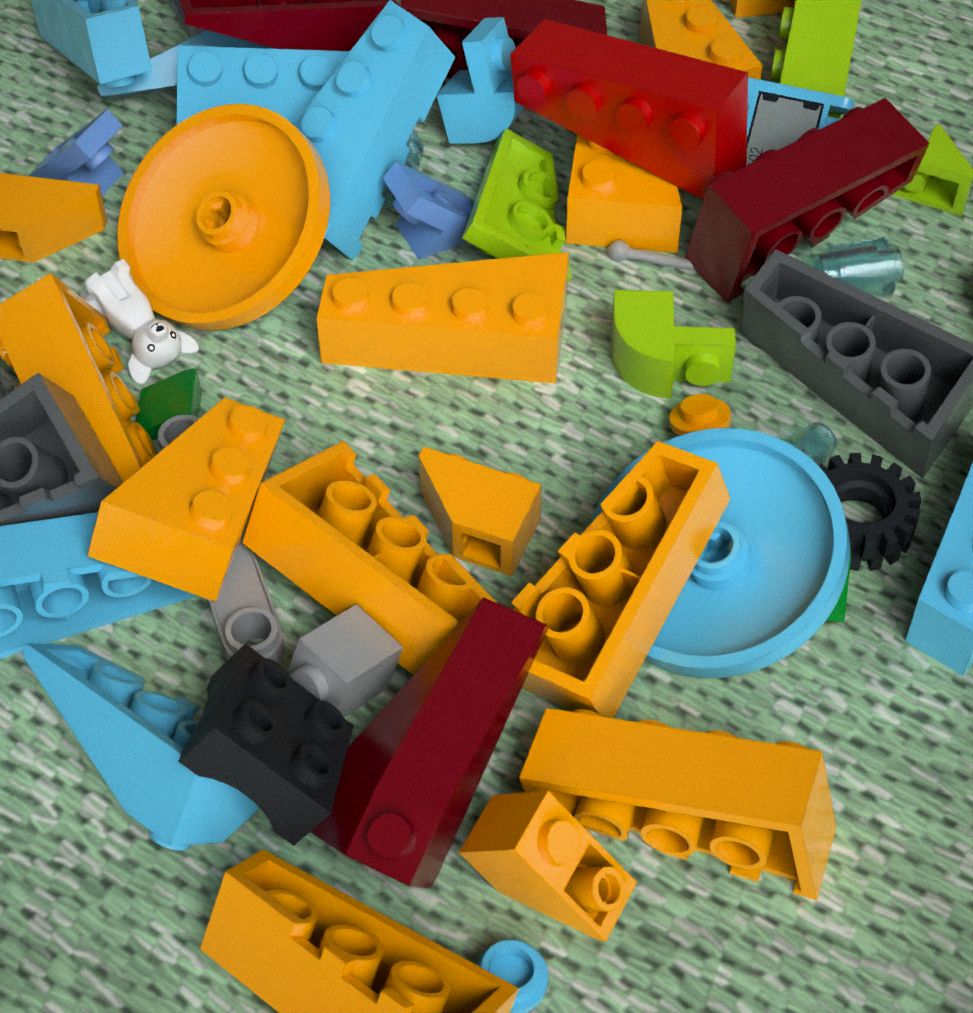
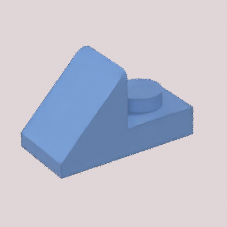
[28,109,124,196]
[382,161,474,260]

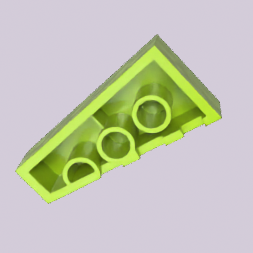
[770,0,861,119]

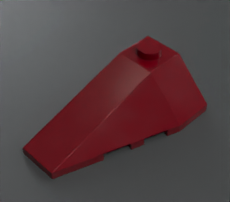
[174,0,399,51]
[310,597,549,889]

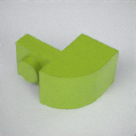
[611,290,736,399]

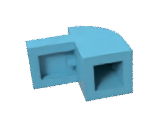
[437,17,526,144]

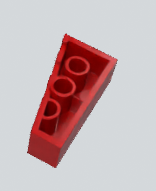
[510,19,748,200]

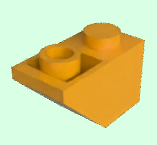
[0,173,108,262]
[418,446,542,577]
[458,790,637,942]

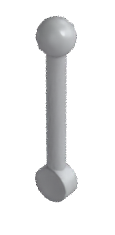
[608,240,697,272]

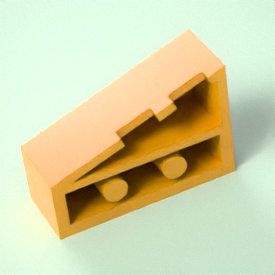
[639,0,763,80]
[87,397,286,602]

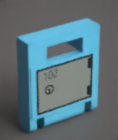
[747,77,855,165]

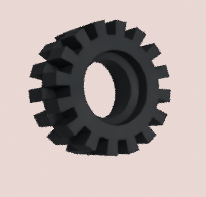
[819,453,922,571]

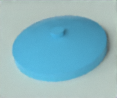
[590,428,850,678]

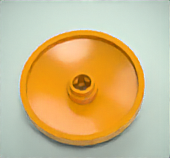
[117,104,330,331]

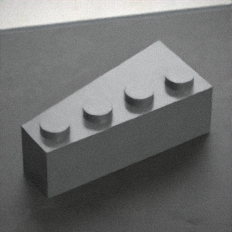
[741,249,973,479]
[0,372,123,526]

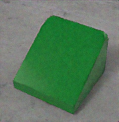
[136,369,202,440]

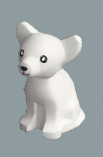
[80,259,199,385]

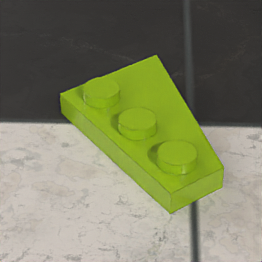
[462,129,572,283]

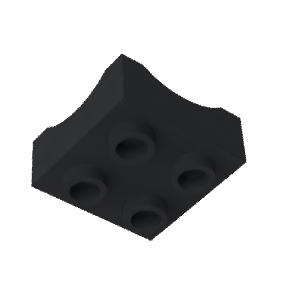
[178,643,354,846]

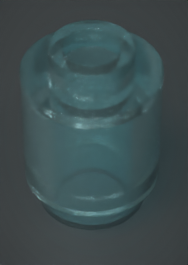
[814,237,904,297]

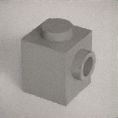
[287,604,404,718]

